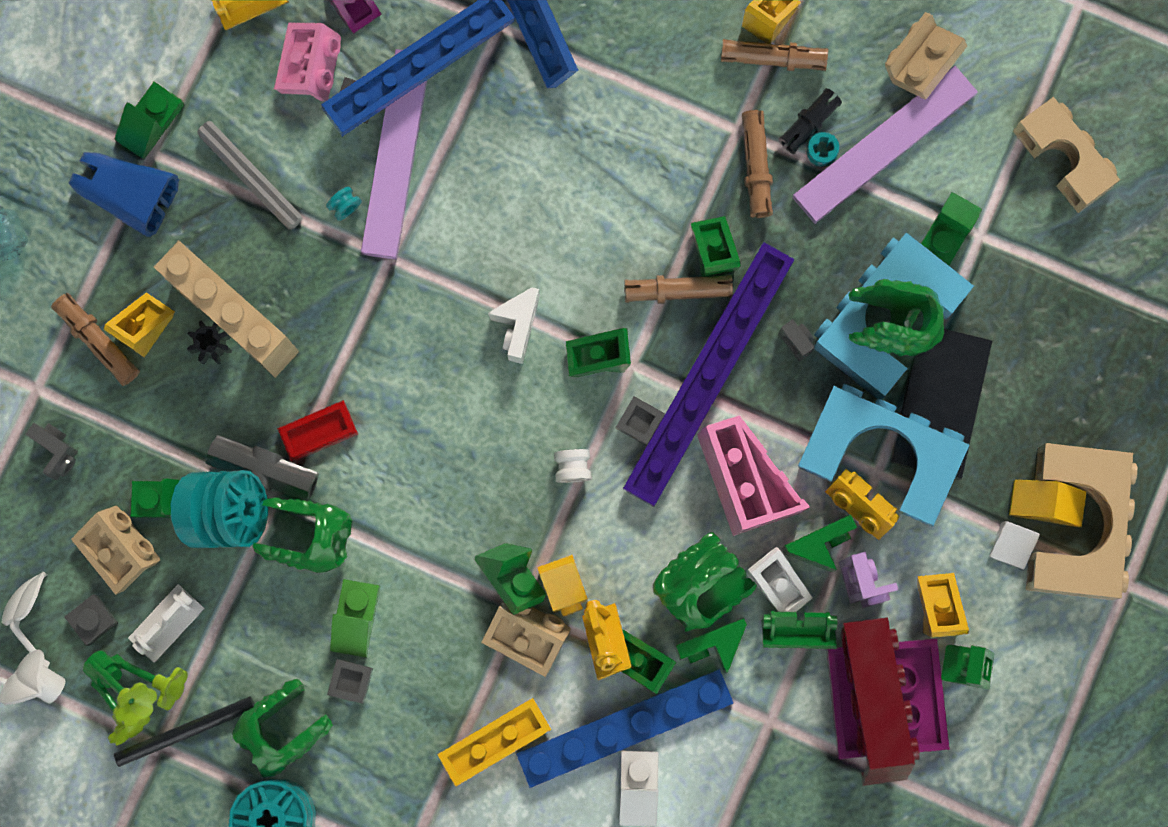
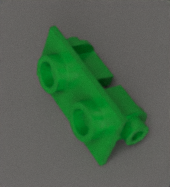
[761,611,838,649]

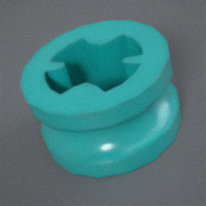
[806,132,840,167]
[326,186,362,221]

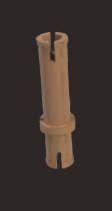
[721,39,828,71]
[741,110,773,218]
[624,275,733,304]
[51,293,140,386]

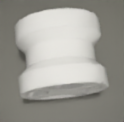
[554,449,592,483]

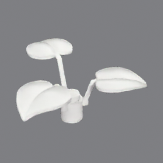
[0,572,66,705]

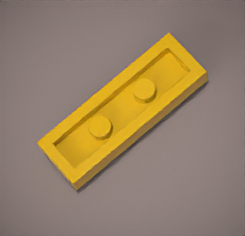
[437,698,552,787]

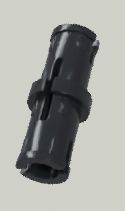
[778,88,842,154]

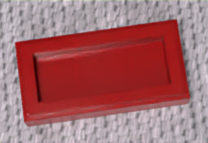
[277,400,358,462]

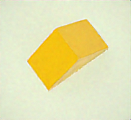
[742,0,801,44]
[104,293,175,358]
[1009,480,1087,527]

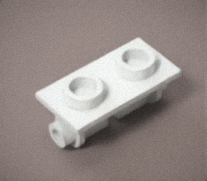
[128,584,205,663]

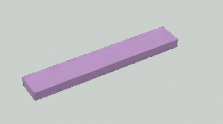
[361,49,427,260]
[792,66,978,224]

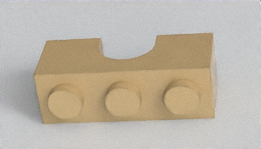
[1013,97,1120,213]

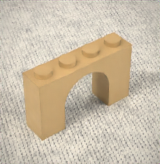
[154,241,299,378]
[1026,443,1137,600]

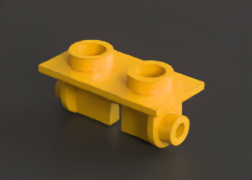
[212,0,289,30]
[825,468,900,540]
[582,600,632,680]

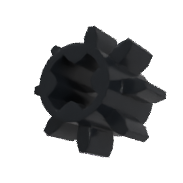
[187,321,232,365]

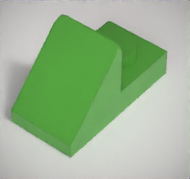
[330,579,380,658]

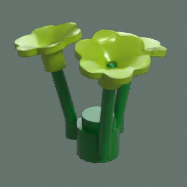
[83,650,188,745]

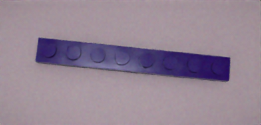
[623,242,795,507]

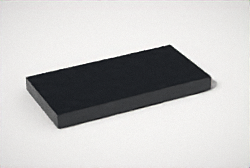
[890,324,993,480]

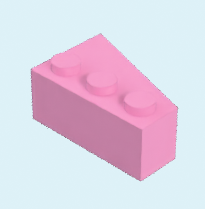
[697,415,810,536]

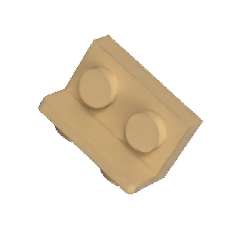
[885,12,967,100]
[71,506,161,595]
[481,601,571,677]

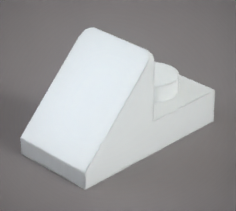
[488,288,540,364]
[748,547,813,612]
[619,751,659,827]

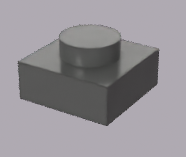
[778,319,815,362]
[616,396,665,446]
[65,594,118,646]
[327,659,373,704]

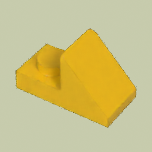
[917,573,969,638]

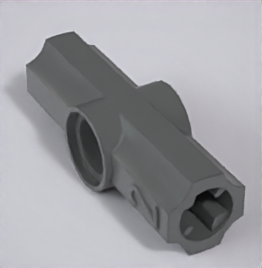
[205,435,319,501]

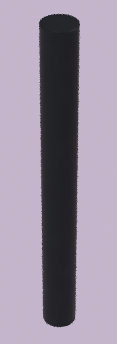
[114,696,255,767]

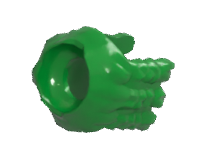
[849,279,945,357]
[253,497,352,573]
[653,532,757,631]
[232,679,333,778]

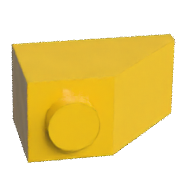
[537,555,588,617]

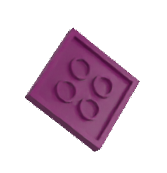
[826,639,950,759]

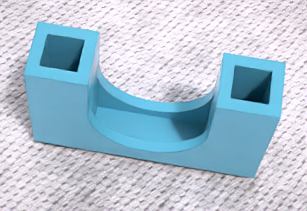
[814,233,974,400]
[798,384,969,527]

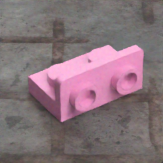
[274,23,341,101]

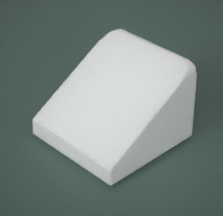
[989,521,1040,570]

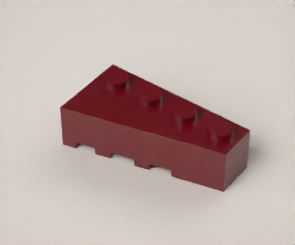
[840,617,920,786]

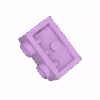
[839,552,898,608]

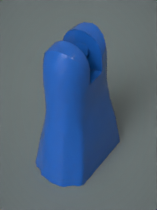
[68,152,179,237]

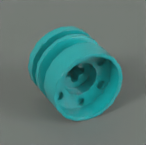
[171,470,268,548]
[229,779,316,827]

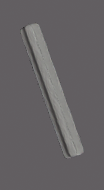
[197,121,303,230]

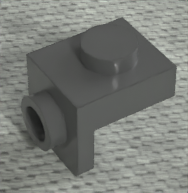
[25,423,78,480]

